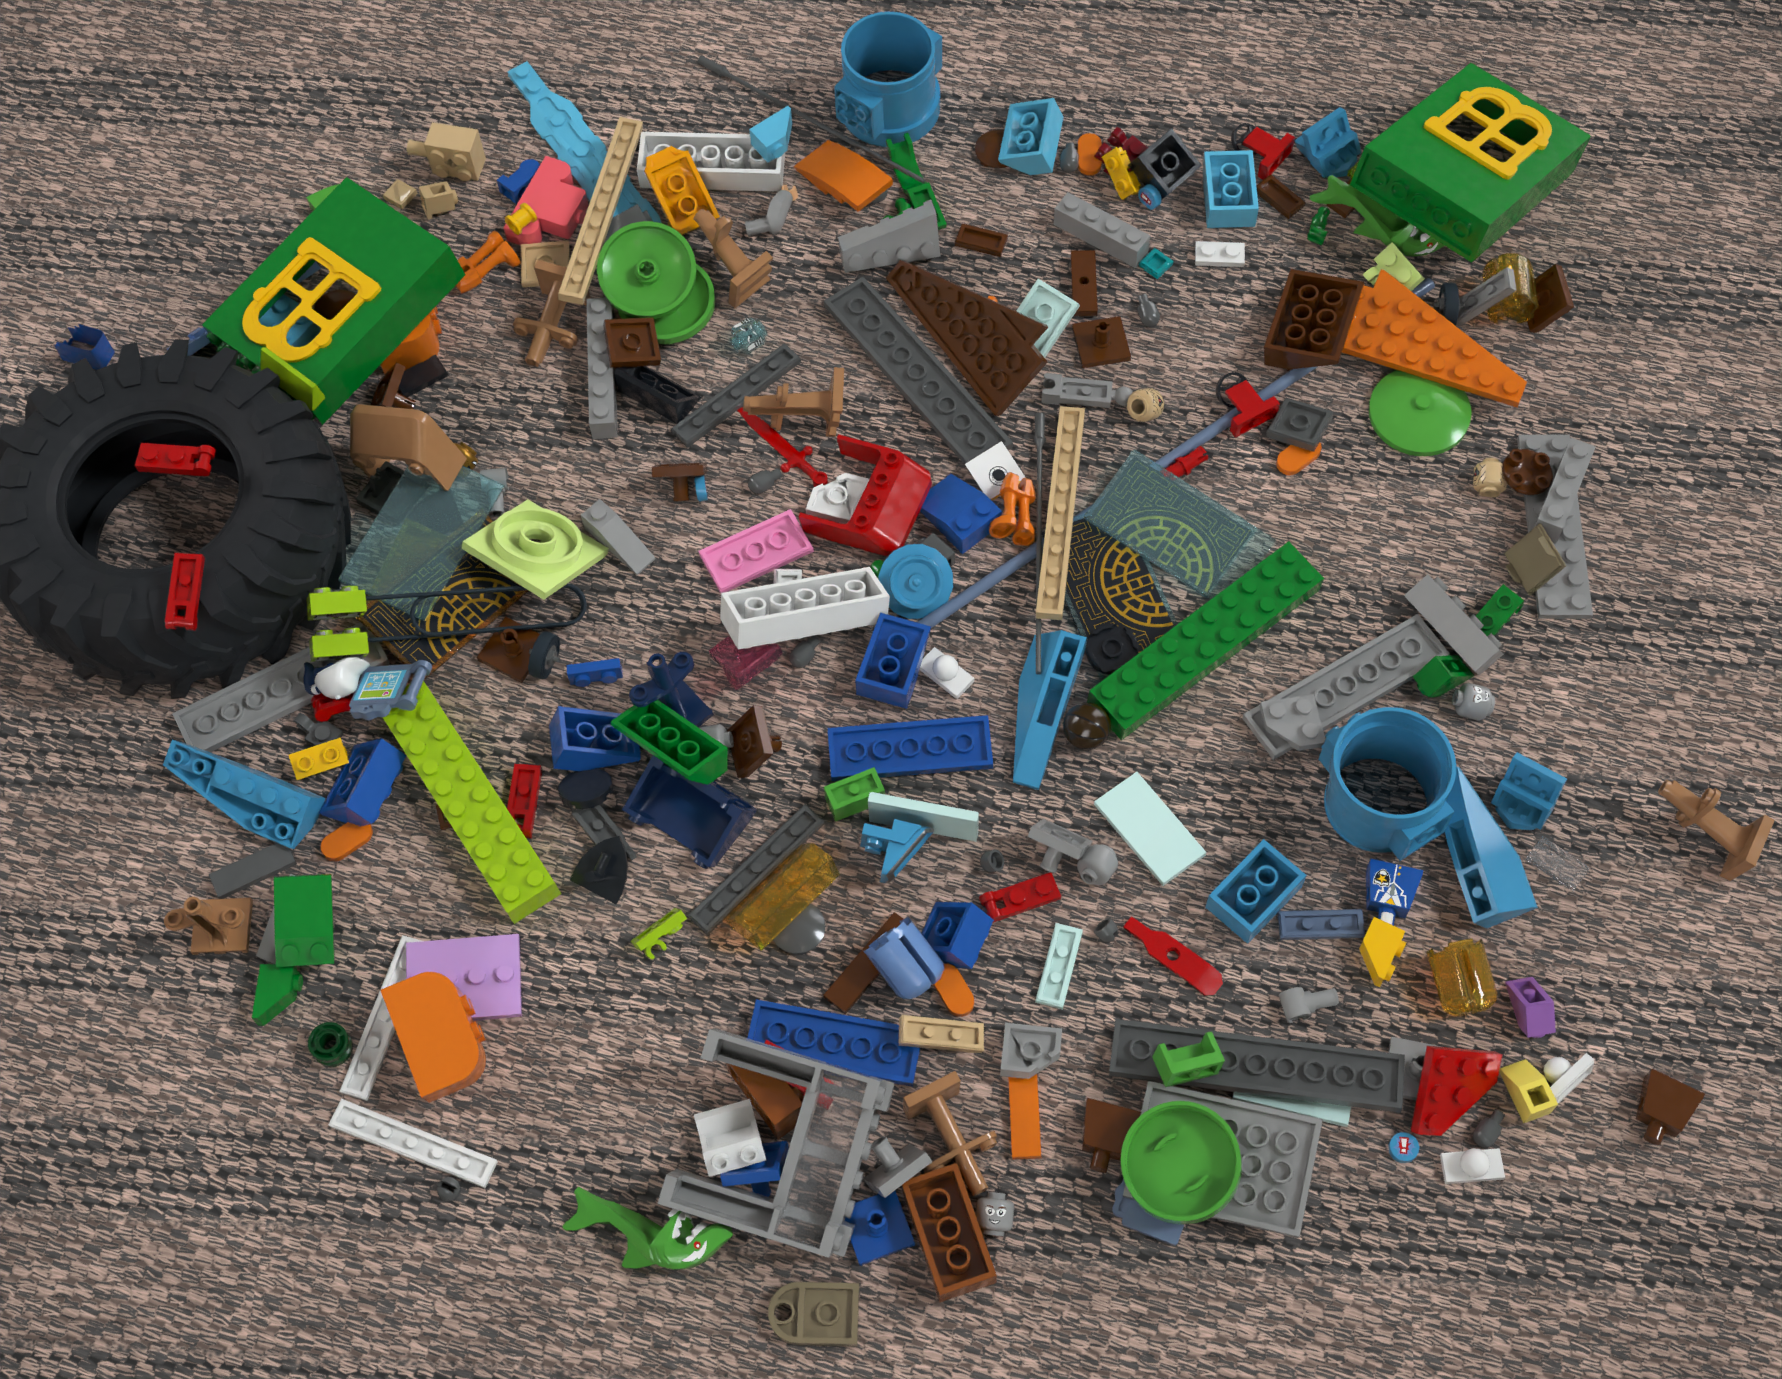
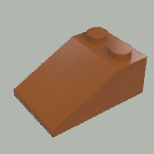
[726,1063,804,1140]

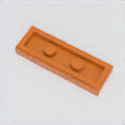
[1008,1074,1042,1159]

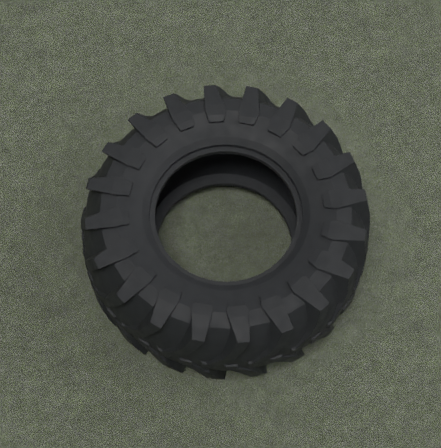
[0,339,351,699]

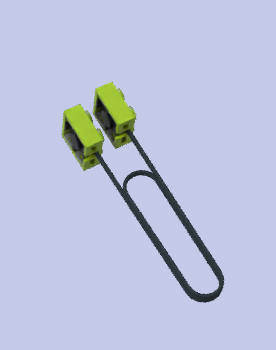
[306,583,587,662]

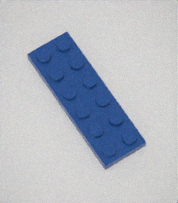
[827,715,993,781]
[748,999,920,1087]

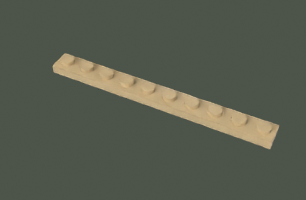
[558,117,643,305]
[1036,406,1085,620]

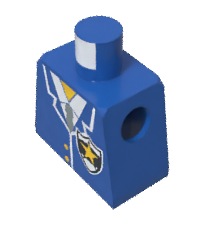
[1366,859,1423,926]

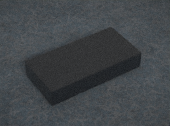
[398,354,448,397]

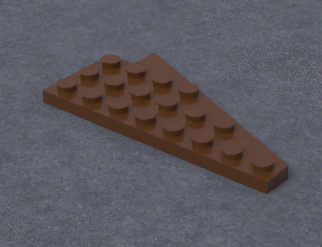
[886,260,1048,416]

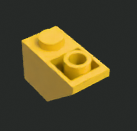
[1359,917,1407,987]

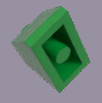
[1413,655,1475,697]
[252,964,303,1026]

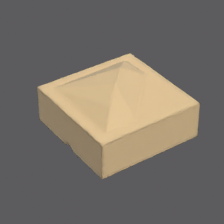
[383,179,418,210]

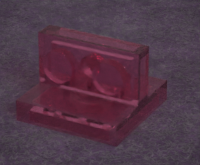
[709,635,783,690]

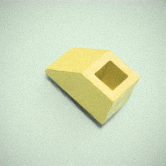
[1499,1059,1558,1123]

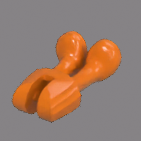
[456,230,521,293]
[989,472,1036,546]

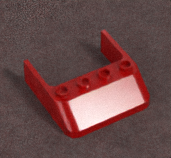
[798,434,932,557]

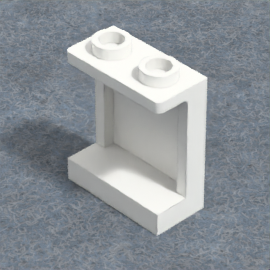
[694,1099,766,1177]

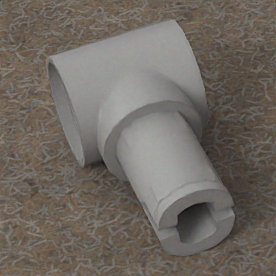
[480,467,509,517]
[1279,987,1339,1023]

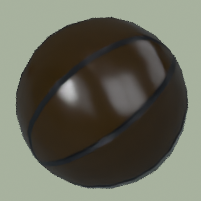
[1063,703,1111,750]

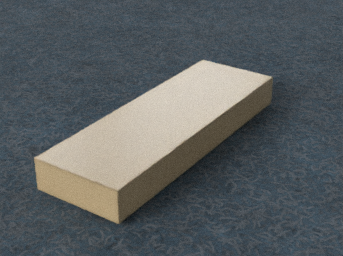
[899,1015,984,1053]

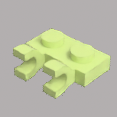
[1363,242,1425,291]

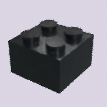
[1128,128,1202,200]

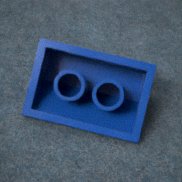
[319,738,406,826]

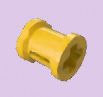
[505,203,537,235]

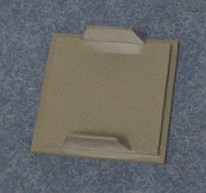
[1505,523,1566,596]

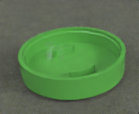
[1121,1101,1242,1225]

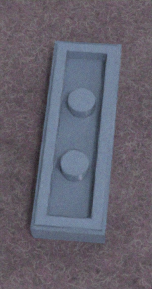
[1277,909,1365,940]

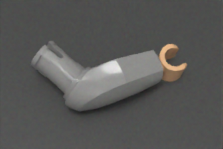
[745,185,798,237]

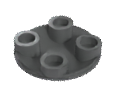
[770,901,825,955]

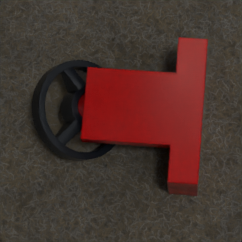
[1231,123,1295,180]
[1216,372,1280,438]

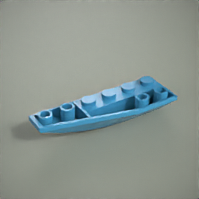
[1013,630,1087,790]
[163,740,325,849]
[1445,766,1538,928]

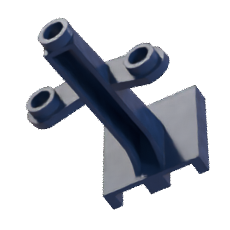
[629,652,714,727]

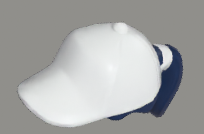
[303,657,370,699]

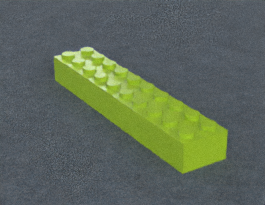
[383,681,561,924]

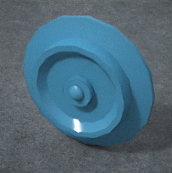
[878,544,953,619]

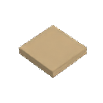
[521,240,570,288]

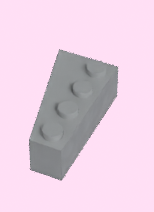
[838,200,940,273]

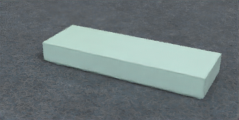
[1035,923,1083,1010]

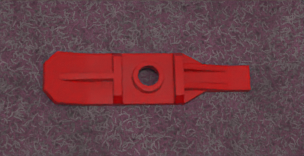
[1123,916,1223,996]

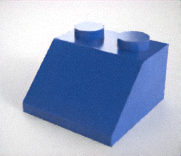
[921,902,994,969]

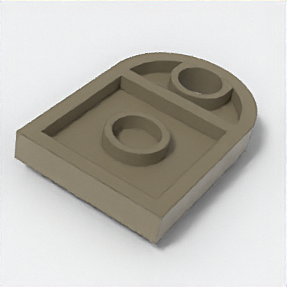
[768,1282,859,1346]

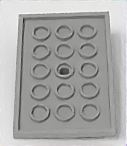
[1123,1081,1323,1238]

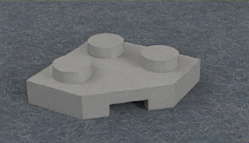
[1260,694,1325,751]
[1000,1023,1062,1079]

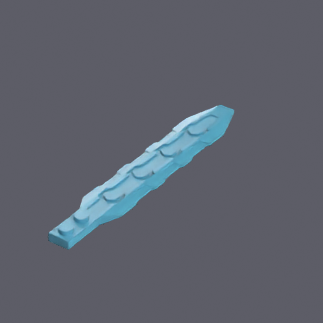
[507,61,661,223]

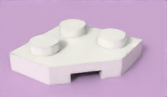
[806,473,869,524]

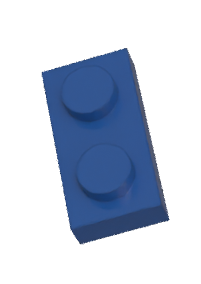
[566,658,623,687]

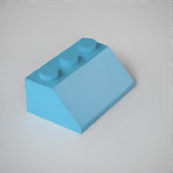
[998,98,1063,175]

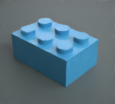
[1205,839,1307,944]

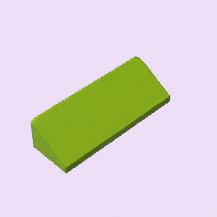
[261,347,325,411]

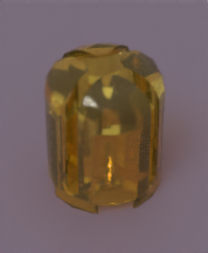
[1482,253,1539,324]
[1426,938,1498,1017]

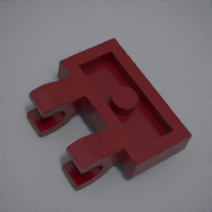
[1094,127,1149,176]

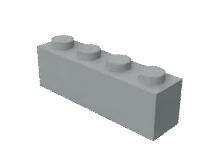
[1054,192,1150,268]
[1534,438,1596,544]
[1404,574,1504,675]

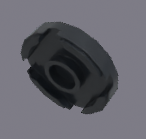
[1085,623,1139,675]
[558,768,613,809]

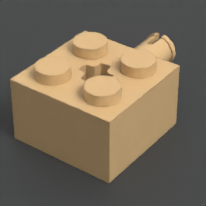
[407,122,486,181]

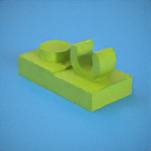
[631,908,687,960]

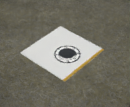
[965,441,1026,501]

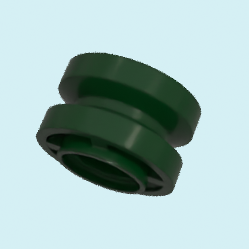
[308,1022,353,1067]

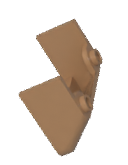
[350,404,467,491]

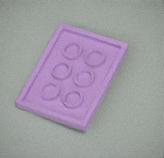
[406,934,522,1021]

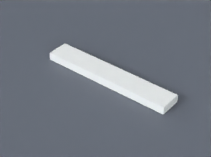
[339,935,422,1101]
[328,1099,498,1188]

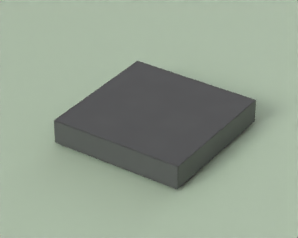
[1266,397,1333,452]

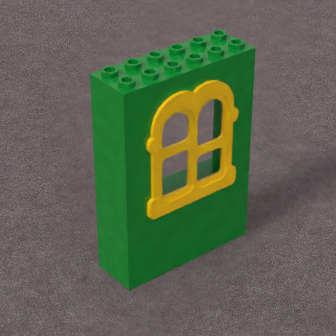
[1350,63,1591,263]
[202,177,466,425]

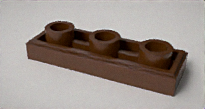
[1070,250,1098,316]

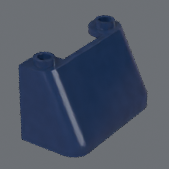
[622,755,757,869]

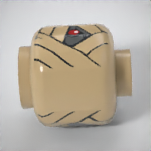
[1127,388,1164,422]
[1473,458,1507,497]

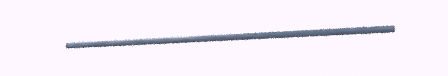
[917,278,1435,628]

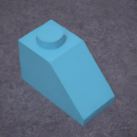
[749,106,792,163]

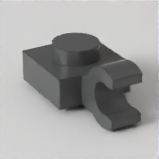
[293,713,344,746]

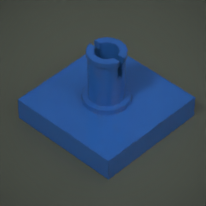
[720,1141,789,1197]
[845,1191,915,1266]

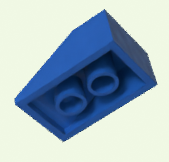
[920,474,1002,554]
[855,613,931,709]
[549,706,641,771]

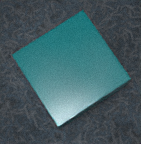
[1139,248,1173,279]

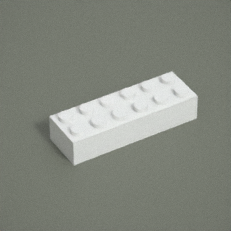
[637,132,785,191]
[720,567,890,649]

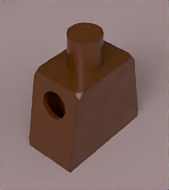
[1636,1069,1705,1145]
[1082,1098,1141,1173]

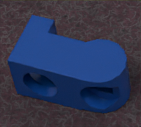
[497,159,540,204]

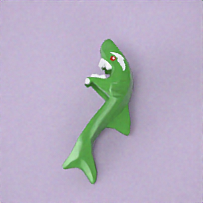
[1310,175,1445,257]
[563,1187,733,1270]

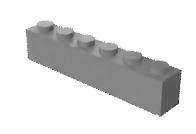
[587,297,618,439]

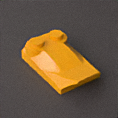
[644,146,720,236]

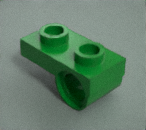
[1476,584,1524,636]

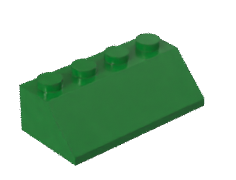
[611,700,728,785]

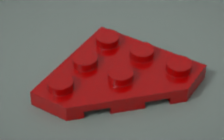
[1411,1046,1502,1136]

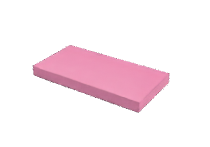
[698,509,814,593]

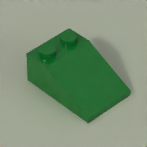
[274,874,335,967]

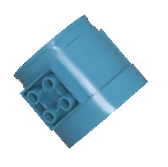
[834,12,942,147]
[1318,707,1456,861]

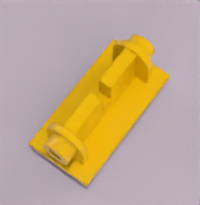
[1102,147,1141,200]
[288,737,349,780]

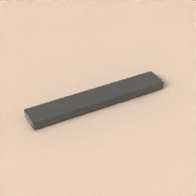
[671,343,801,448]
[688,804,825,936]

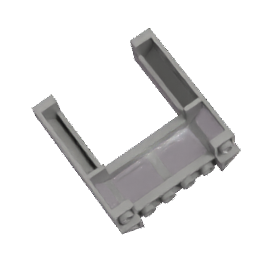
[657,1028,895,1258]

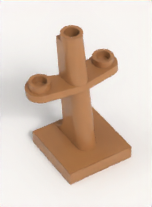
[694,209,773,309]
[513,260,591,367]
[743,367,844,437]
[1658,780,1775,881]
[164,897,253,955]
[903,1071,998,1196]

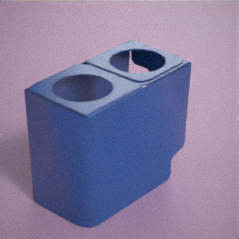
[54,324,115,370]

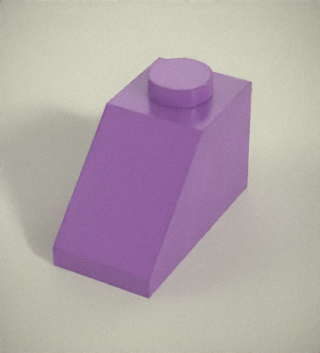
[1505,977,1556,1038]

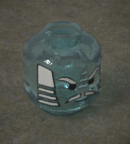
[729,317,768,354]

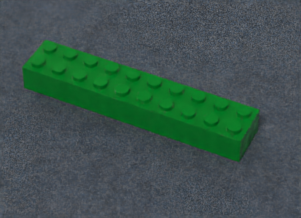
[1086,541,1324,741]

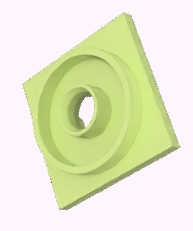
[461,499,609,600]

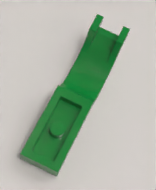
[886,133,947,230]

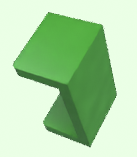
[824,767,885,822]
[1152,1032,1225,1087]

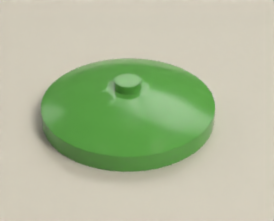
[597,221,697,318]
[618,264,715,344]
[1368,370,1471,456]

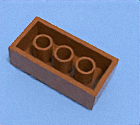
[901,1163,997,1303]

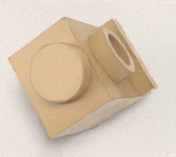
[419,181,458,219]

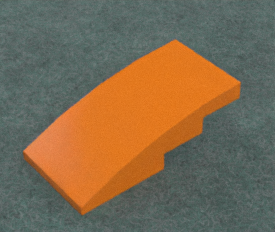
[794,140,893,212]

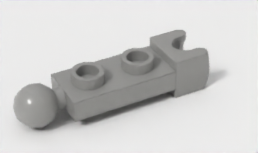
[1041,373,1133,408]

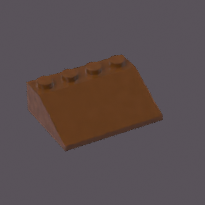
[1264,269,1364,370]

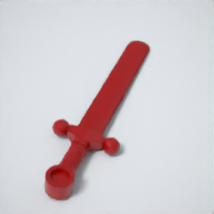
[737,407,828,487]

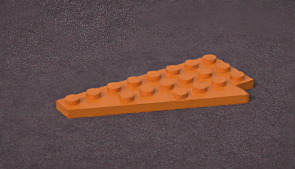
[1342,269,1527,408]

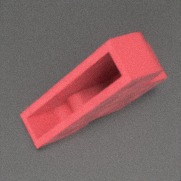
[503,156,589,245]

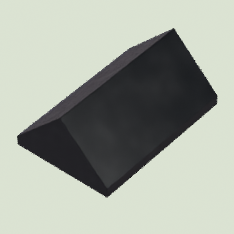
[614,366,701,424]

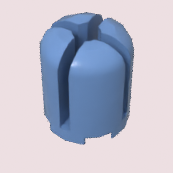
[864,917,944,999]

